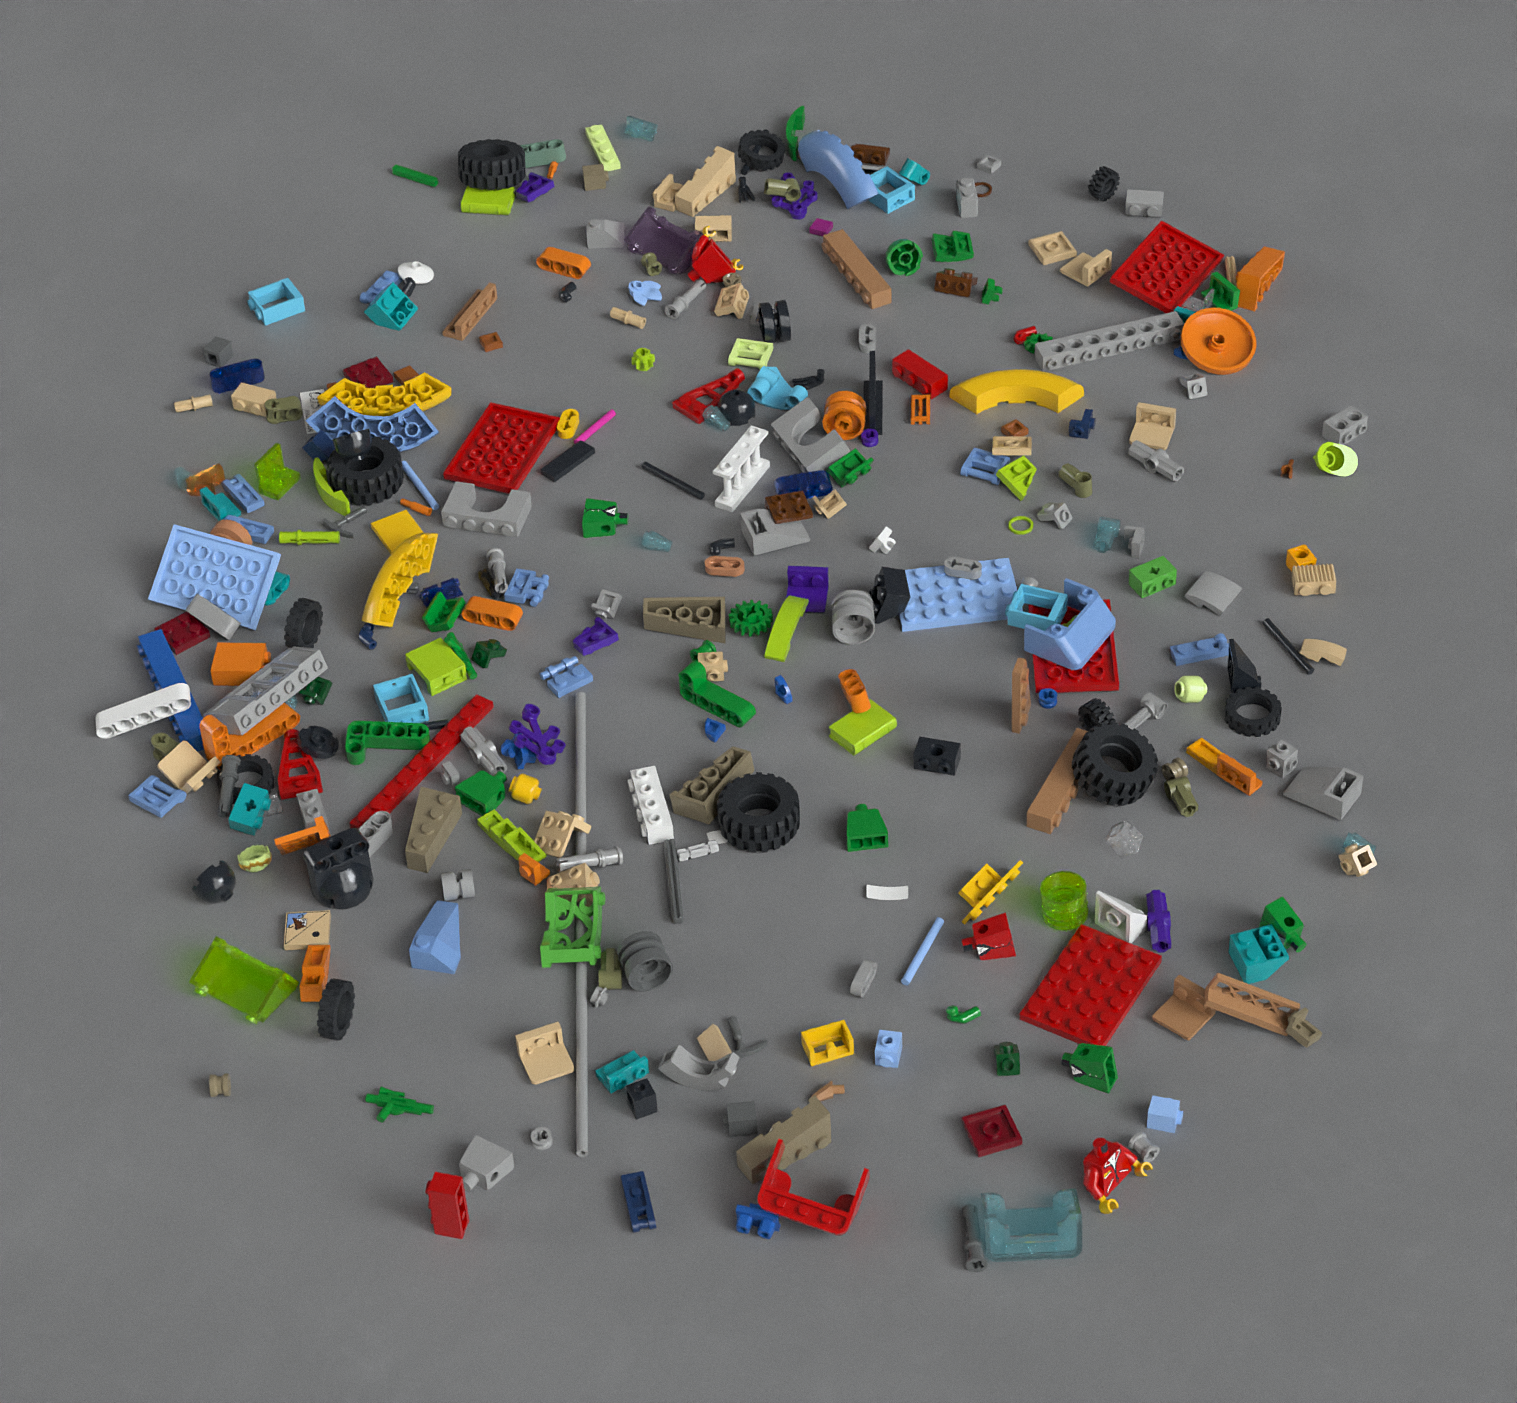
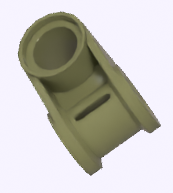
[265,396,303,424]
[151,733,180,761]

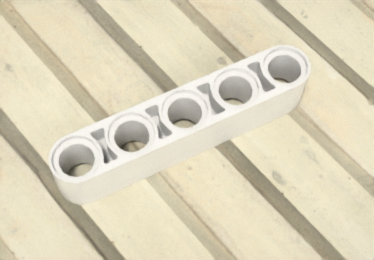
[95,683,191,739]

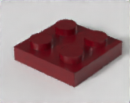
[343,356,394,388]
[154,611,211,655]
[962,1104,1023,1158]

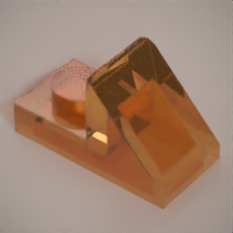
[185,463,225,497]

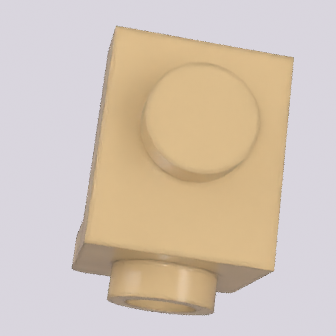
[812,489,847,519]

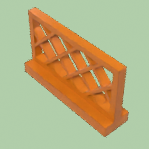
[274,816,331,856]

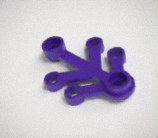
[770,172,818,220]
[509,704,566,765]

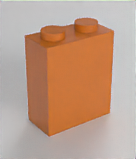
[210,642,271,686]

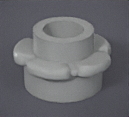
[590,986,609,1008]

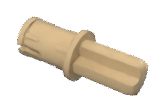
[610,307,646,329]
[174,394,213,412]

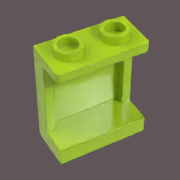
[405,637,467,696]

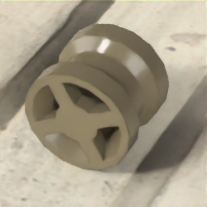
[723,273,741,288]
[1162,757,1188,781]
[209,1073,231,1097]

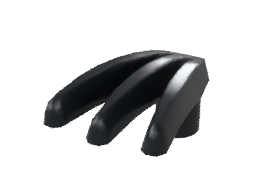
[738,176,755,203]
[792,369,825,390]

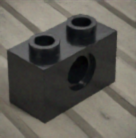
[913,736,961,776]

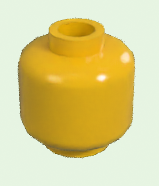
[509,773,542,804]

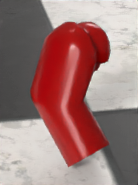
[1013,326,1037,345]

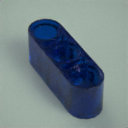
[209,358,265,393]
[773,470,833,499]

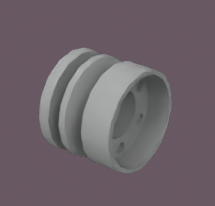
[831,590,875,645]

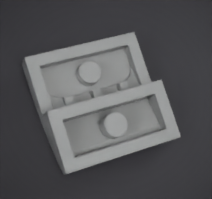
[1184,571,1243,616]

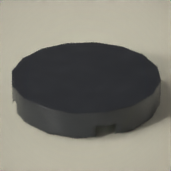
[297,726,339,759]

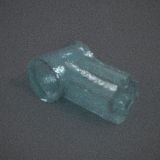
[1094,516,1121,553]

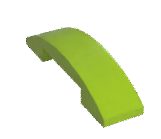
[313,457,351,516]
[765,595,809,662]

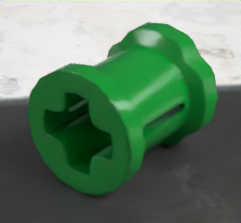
[690,640,717,661]

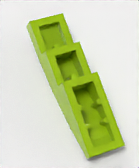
[477,809,546,862]

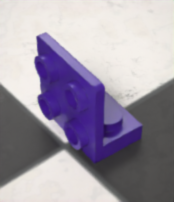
[786,566,829,612]

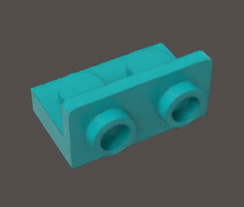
[595,1050,649,1094]

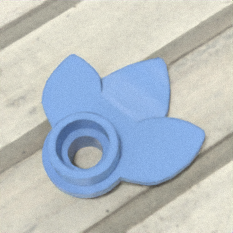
[628,281,662,306]

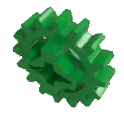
[729,600,773,637]

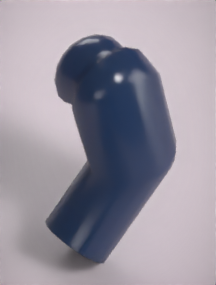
[359,622,377,650]

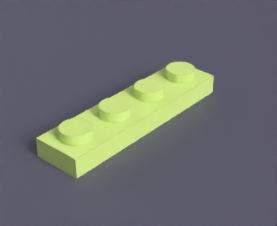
[585,124,621,171]

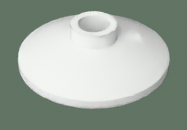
[398,262,434,284]

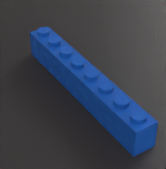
[137,629,204,752]

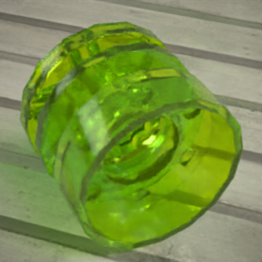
[1040,871,1089,931]

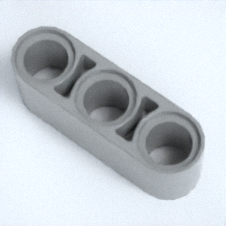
[186,593,241,640]
[359,811,393,857]

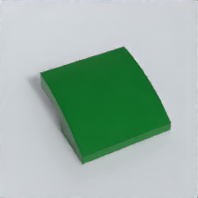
[931,230,974,262]

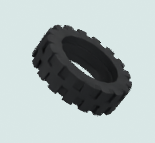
[738,130,786,171]
[284,598,323,648]
[1225,687,1282,737]
[216,754,274,804]
[317,978,355,1041]

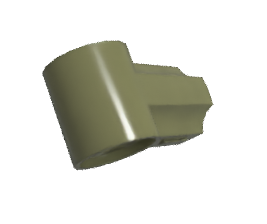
[764,178,801,202]
[1059,463,1093,498]
[1164,776,1198,817]
[598,948,622,990]

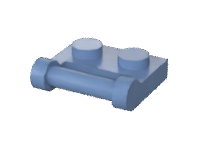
[961,448,1010,485]
[128,775,187,818]

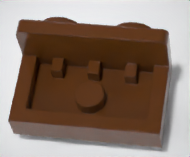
[851,144,890,166]
[934,268,978,297]

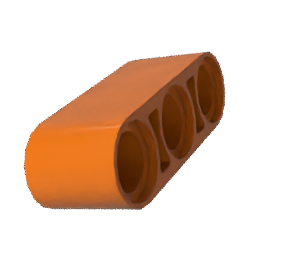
[536,247,591,279]
[461,596,523,631]
[838,669,871,713]

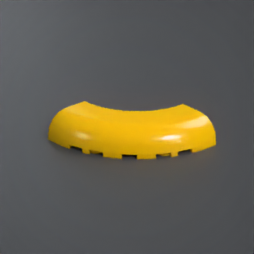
[949,369,1084,414]
[317,372,451,417]
[361,533,438,627]

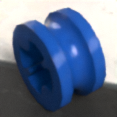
[1039,688,1057,709]

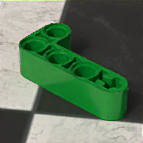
[679,660,756,728]
[345,720,430,765]

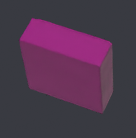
[809,218,833,236]

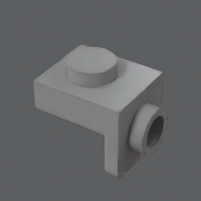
[1037,502,1073,529]
[591,589,622,619]

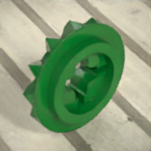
[1024,332,1053,354]

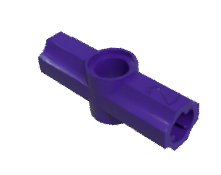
[1146,890,1172,953]

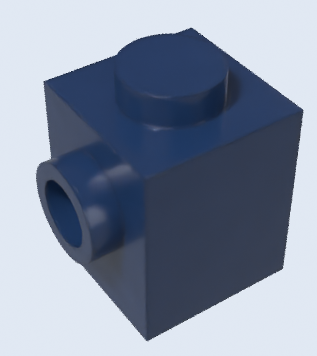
[302,429,335,462]

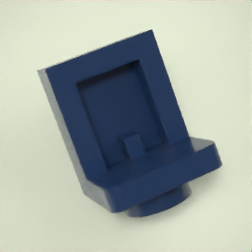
[1069,409,1096,439]

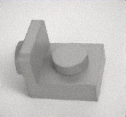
[1180,373,1207,399]
[1124,526,1144,559]

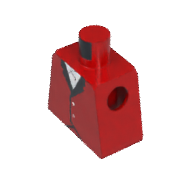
[961,912,1016,960]

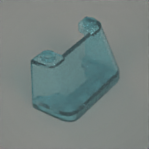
[981,1188,1083,1262]

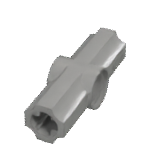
[1128,440,1184,482]
[460,726,507,776]

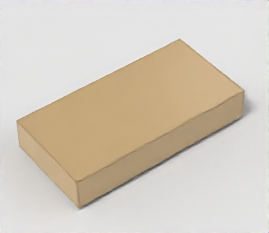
[697,1024,732,1061]

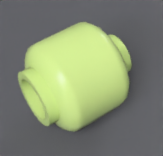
[1174,676,1207,703]

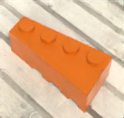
[1235,246,1285,311]

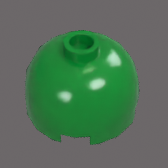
[885,239,923,276]

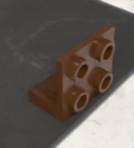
[765,491,813,524]

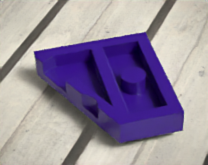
[516,172,555,202]
[573,617,619,656]

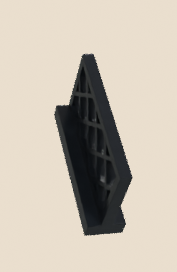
[863,351,883,435]

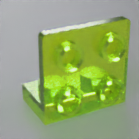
[254,443,301,501]

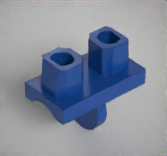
[500,733,537,769]
[736,1203,781,1239]

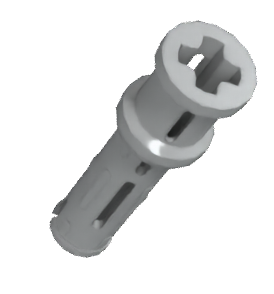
[665,279,707,320]
[486,547,508,593]
[556,846,623,872]

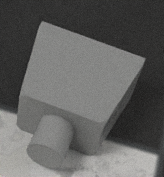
[459,1135,514,1192]

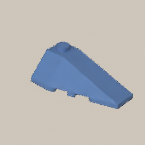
[409,900,461,974]

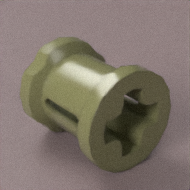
[641,252,662,276]

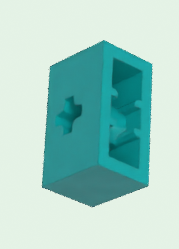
[228,783,271,836]

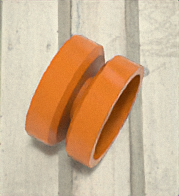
[822,391,867,440]

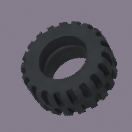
[458,139,526,190]
[327,436,404,506]
[1072,722,1158,806]
[717,772,800,853]

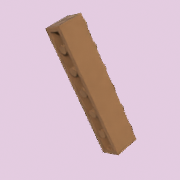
[822,229,892,309]
[1027,728,1088,834]

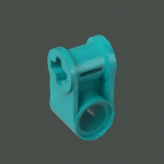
[899,158,930,185]
[264,571,290,606]

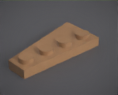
[1012,658,1031,734]

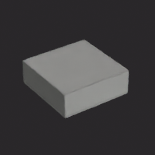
[977,155,1001,174]

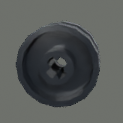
[759,300,791,343]

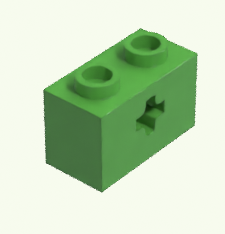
[1129,556,1177,598]

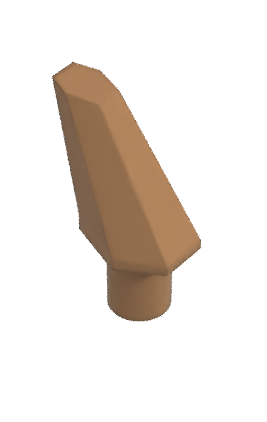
[811,1081,845,1102]

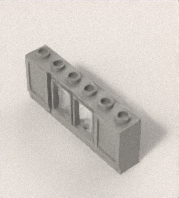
[203,646,328,735]

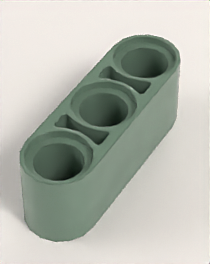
[520,139,566,168]

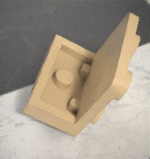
[1129,402,1176,450]
[157,741,220,795]
[534,811,591,858]
[547,863,600,907]
[515,1022,574,1085]

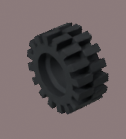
[1088,166,1120,201]
[1078,698,1116,731]

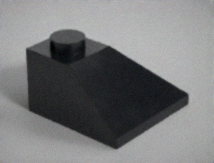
[1227,639,1262,693]

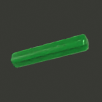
[392,164,439,187]

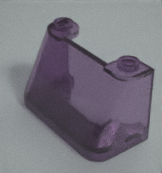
[624,206,703,275]

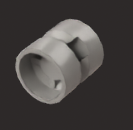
[441,869,475,901]

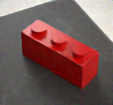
[892,349,948,400]
[425,1172,469,1239]

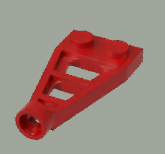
[672,368,745,424]
[278,729,323,800]

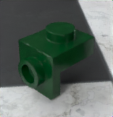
[471,639,507,668]
[298,677,333,705]
[994,1042,1020,1076]

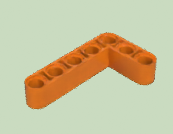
[200,703,300,770]

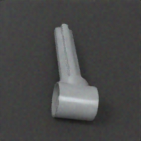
[1123,692,1168,730]

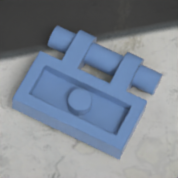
[504,568,549,607]
[539,656,593,698]

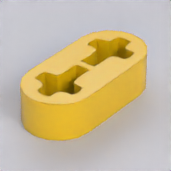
[557,409,579,439]

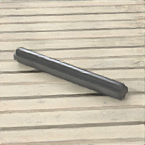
[664,839,684,924]

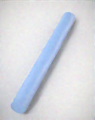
[402,461,439,510]
[901,917,944,986]

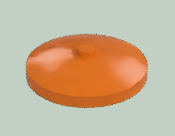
[1180,308,1257,375]

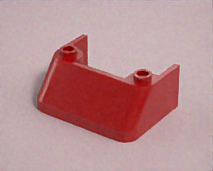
[758,1138,870,1236]

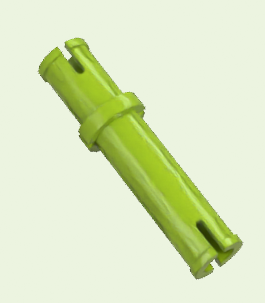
[279,530,340,545]

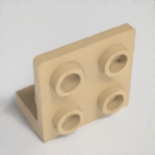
[1060,249,1112,287]

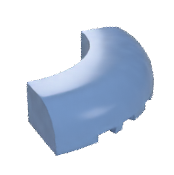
[798,130,879,209]
[305,397,440,452]

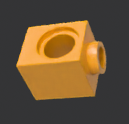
[1286,544,1317,572]

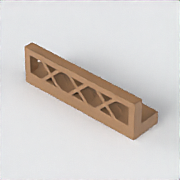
[443,282,497,341]
[1204,973,1300,1036]

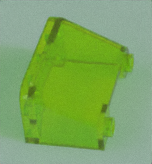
[189,936,299,1025]

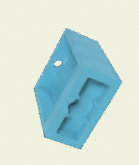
[869,166,915,214]
[247,278,305,326]
[1005,584,1068,631]
[373,674,429,723]

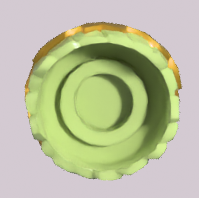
[237,845,272,872]

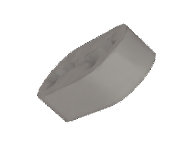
[859,324,876,353]
[944,557,982,580]
[850,959,877,998]

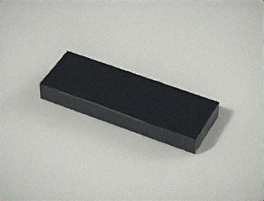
[541,440,595,482]

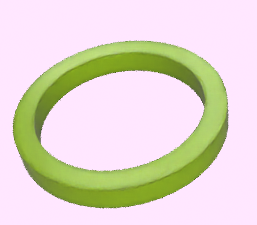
[1009,516,1033,535]

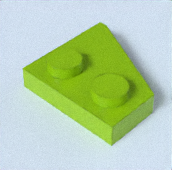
[996,456,1037,501]

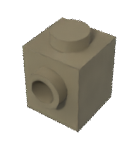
[582,164,609,191]

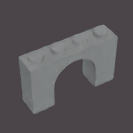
[771,397,851,479]
[441,481,532,537]

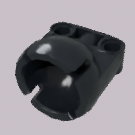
[303,828,374,910]

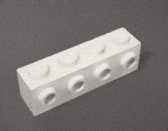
[627,766,674,845]

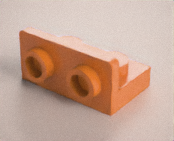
[1216,753,1263,796]

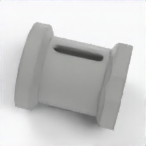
[1128,1132,1160,1163]

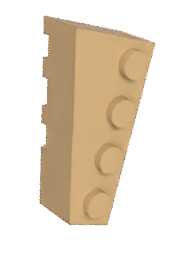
[675,146,736,217]

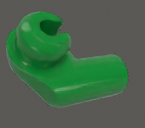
[946,1005,981,1024]

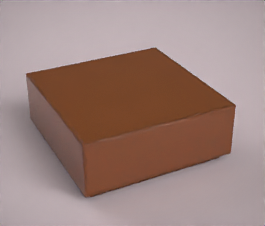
[479,332,503,352]
[394,365,419,385]
[1001,419,1028,436]

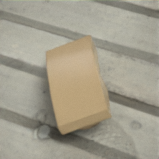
[1300,639,1347,666]

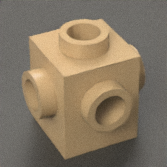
[698,652,728,682]
[1338,843,1377,877]

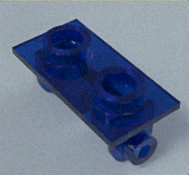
[419,578,463,608]

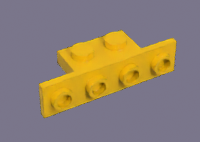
[958,860,1023,925]

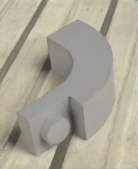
[658,1045,740,1091]

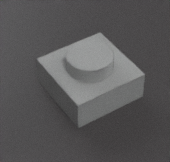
[441,761,460,792]

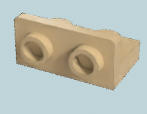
[652,174,683,212]
[714,283,749,319]

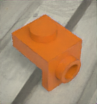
[518,853,550,886]

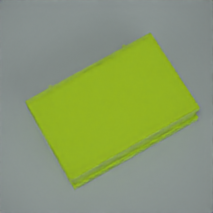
[461,186,515,215]
[829,699,897,756]

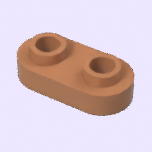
[705,556,745,577]

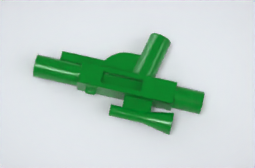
[444,632,477,680]
[366,1086,434,1123]

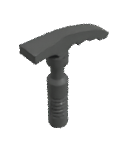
[322,506,367,539]
[728,1016,768,1059]

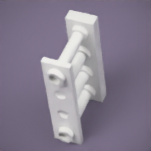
[713,425,770,512]

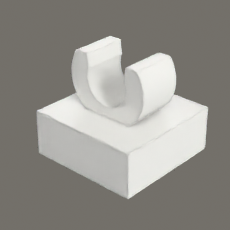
[869,526,896,554]

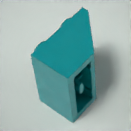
[364,282,419,331]
[1228,924,1289,984]

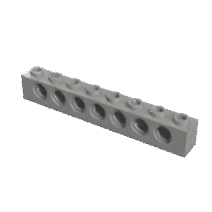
[1035,311,1184,372]

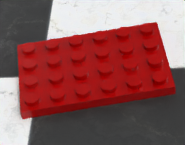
[1109,220,1224,313]
[443,402,560,494]
[1028,599,1119,693]
[1019,924,1162,1046]

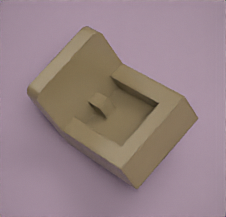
[1285,1007,1322,1048]

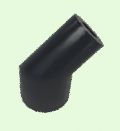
[401,277,416,297]
[559,281,577,303]
[709,538,735,556]

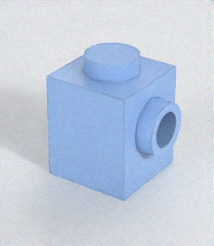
[875,1030,902,1068]
[1147,1095,1183,1133]

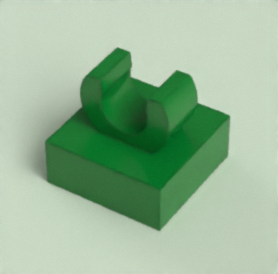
[982,278,1003,305]

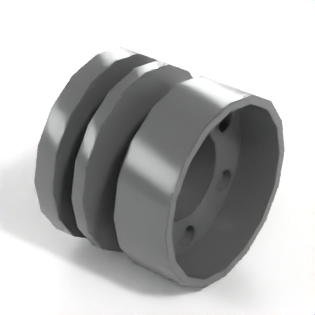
[617,931,673,991]

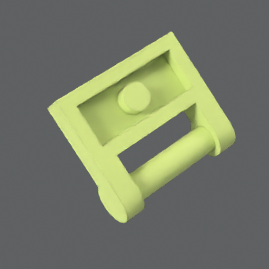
[728,338,773,370]

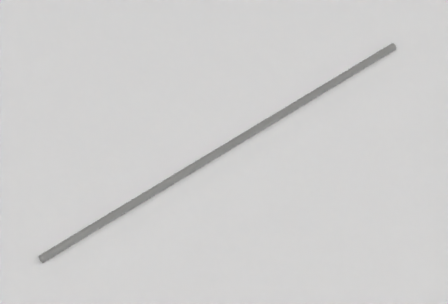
[575,692,588,1157]

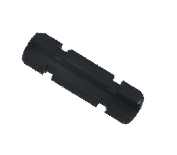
[478,569,502,599]

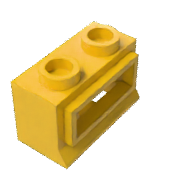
[801,1020,854,1066]

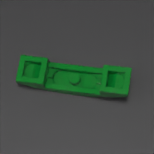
[786,106,805,161]

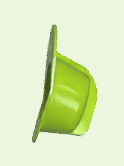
[1313,442,1358,477]

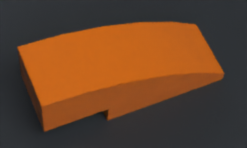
[299,945,331,1002]

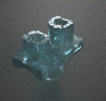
[625,116,658,141]

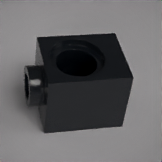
[626,1078,658,1120]

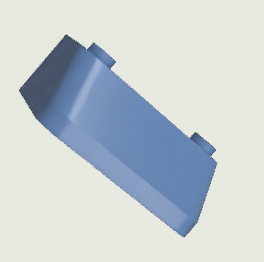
[1024,578,1116,670]

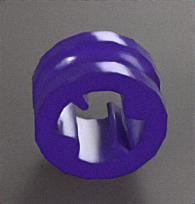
[861,429,879,447]

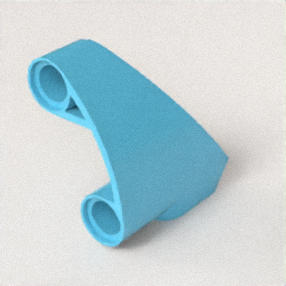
[747,366,808,410]

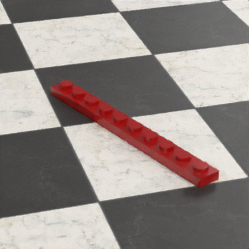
[349,694,494,829]

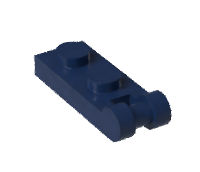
[621,1171,657,1233]

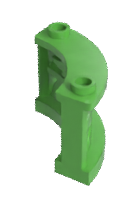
[540,886,605,968]

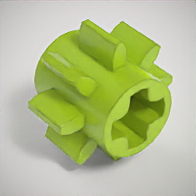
[631,348,655,371]

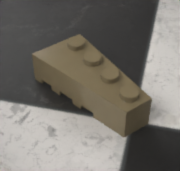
[643,597,726,644]
[669,746,754,824]
[405,787,462,873]
[736,1095,831,1185]

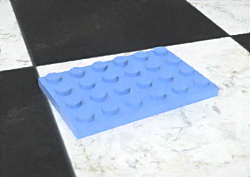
[148,524,281,631]
[899,558,1023,632]

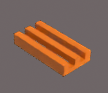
[911,395,930,425]

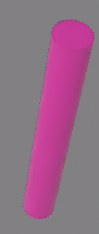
[574,409,616,444]

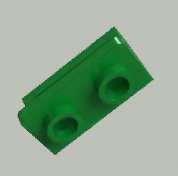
[1201,272,1240,311]
[826,448,874,488]
[422,592,466,633]

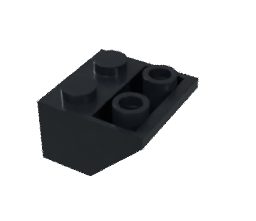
[869,566,910,624]

